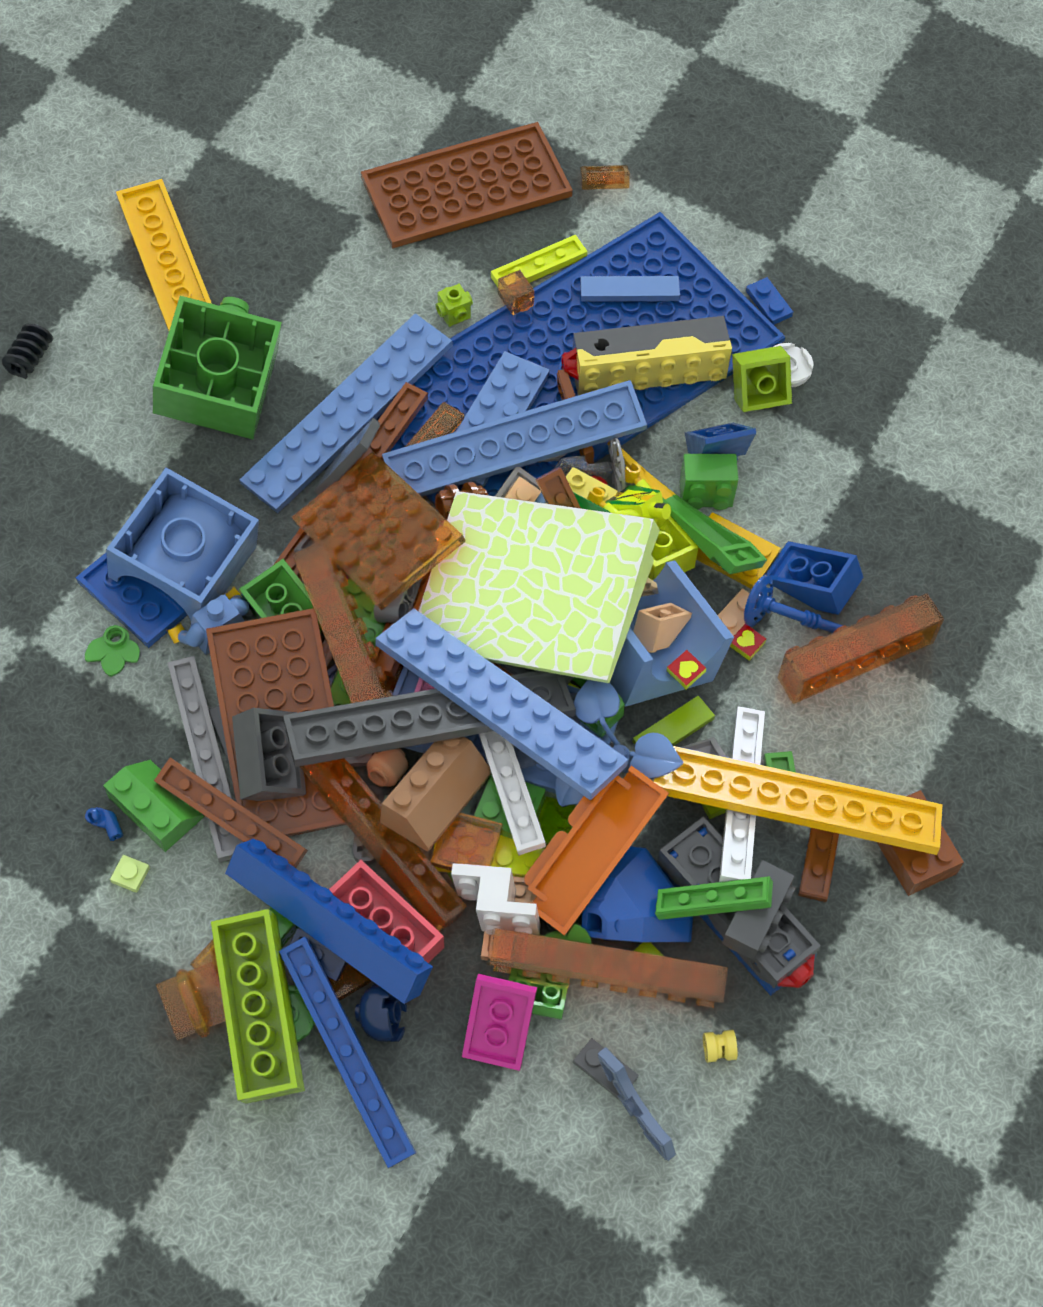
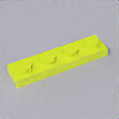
[491,235,588,295]

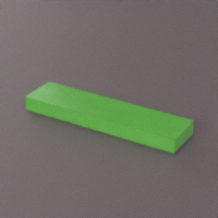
[655,876,773,920]

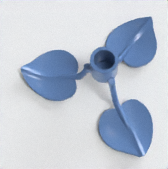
[555,680,683,807]

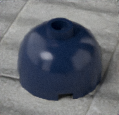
[355,984,407,1042]

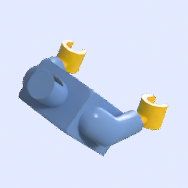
[167,586,249,655]

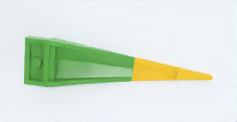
[607,440,767,574]

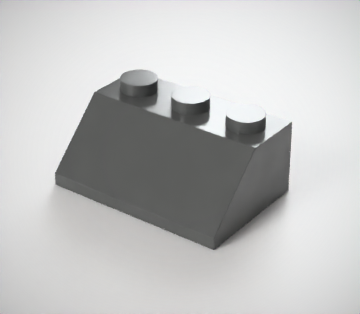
[232,708,306,801]

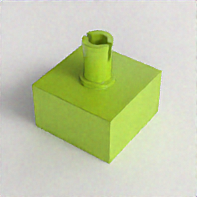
[732,346,792,412]

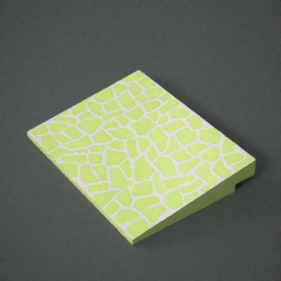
[419,491,660,683]

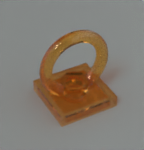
[156,961,226,1040]

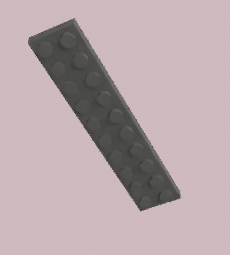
[283,671,576,767]

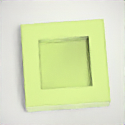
[110,855,150,893]

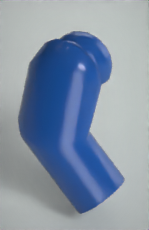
[85,807,123,841]

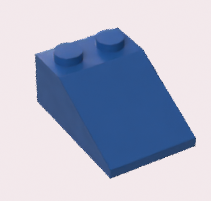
[685,422,756,460]
[765,541,864,615]

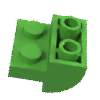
[508,960,571,1020]

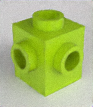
[435,283,473,327]

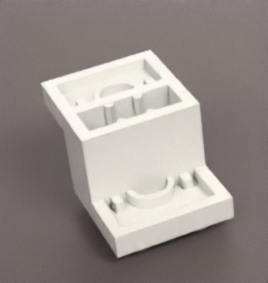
[451,863,541,938]

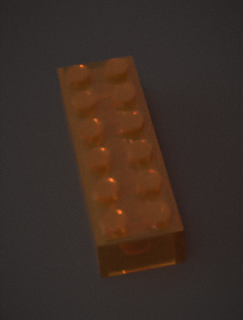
[778,593,944,704]

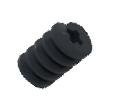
[2,324,54,379]

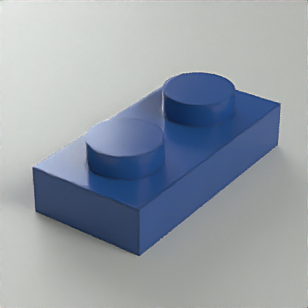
[746,277,793,325]

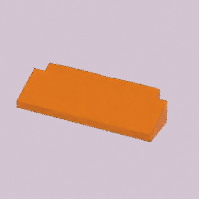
[524,765,669,936]

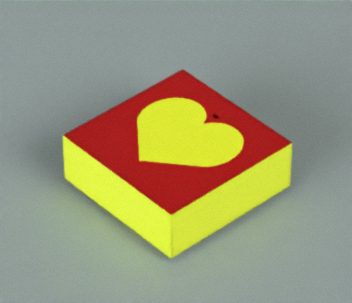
[730,624,766,661]
[667,650,706,689]

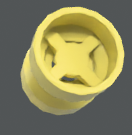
[703,1030,738,1063]

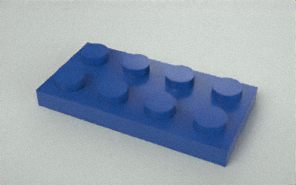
[76,553,187,648]

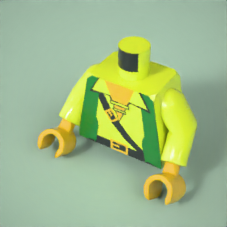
[587,463,671,522]

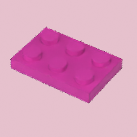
[462,974,537,1071]

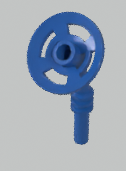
[744,575,847,637]

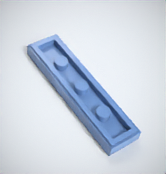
[580,276,680,302]

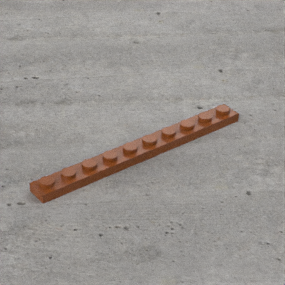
[274,382,428,578]

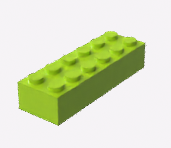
[211,909,305,1104]

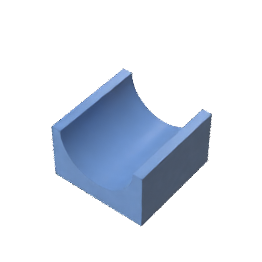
[106,468,259,621]
[610,560,734,707]

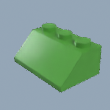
[239,559,330,633]
[103,760,205,852]

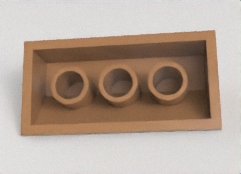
[380,737,491,852]

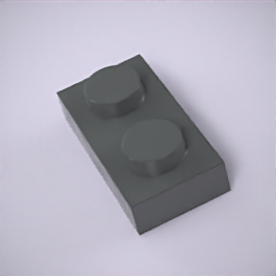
[573,1038,639,1100]

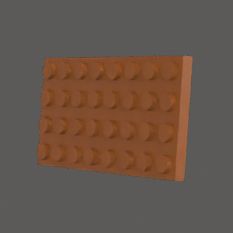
[361,122,573,249]
[206,608,356,837]

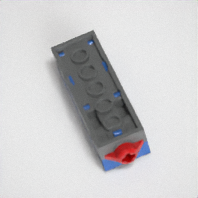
[657,816,821,996]

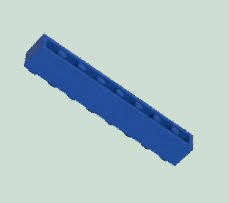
[225,839,433,1004]

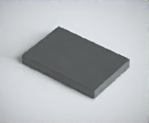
[314,418,381,497]

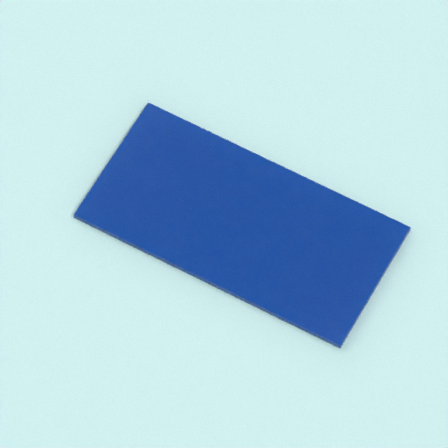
[376,212,785,506]

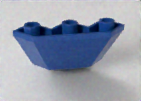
[581,846,693,942]

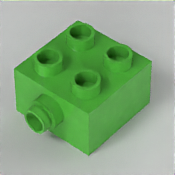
[153,295,282,439]

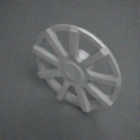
[608,437,625,493]

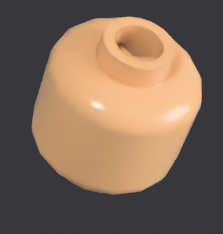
[367,748,408,787]

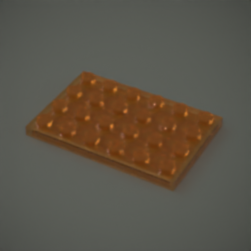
[291,452,466,611]

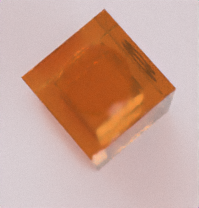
[498,270,534,315]

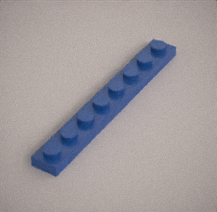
[279,937,416,1168]

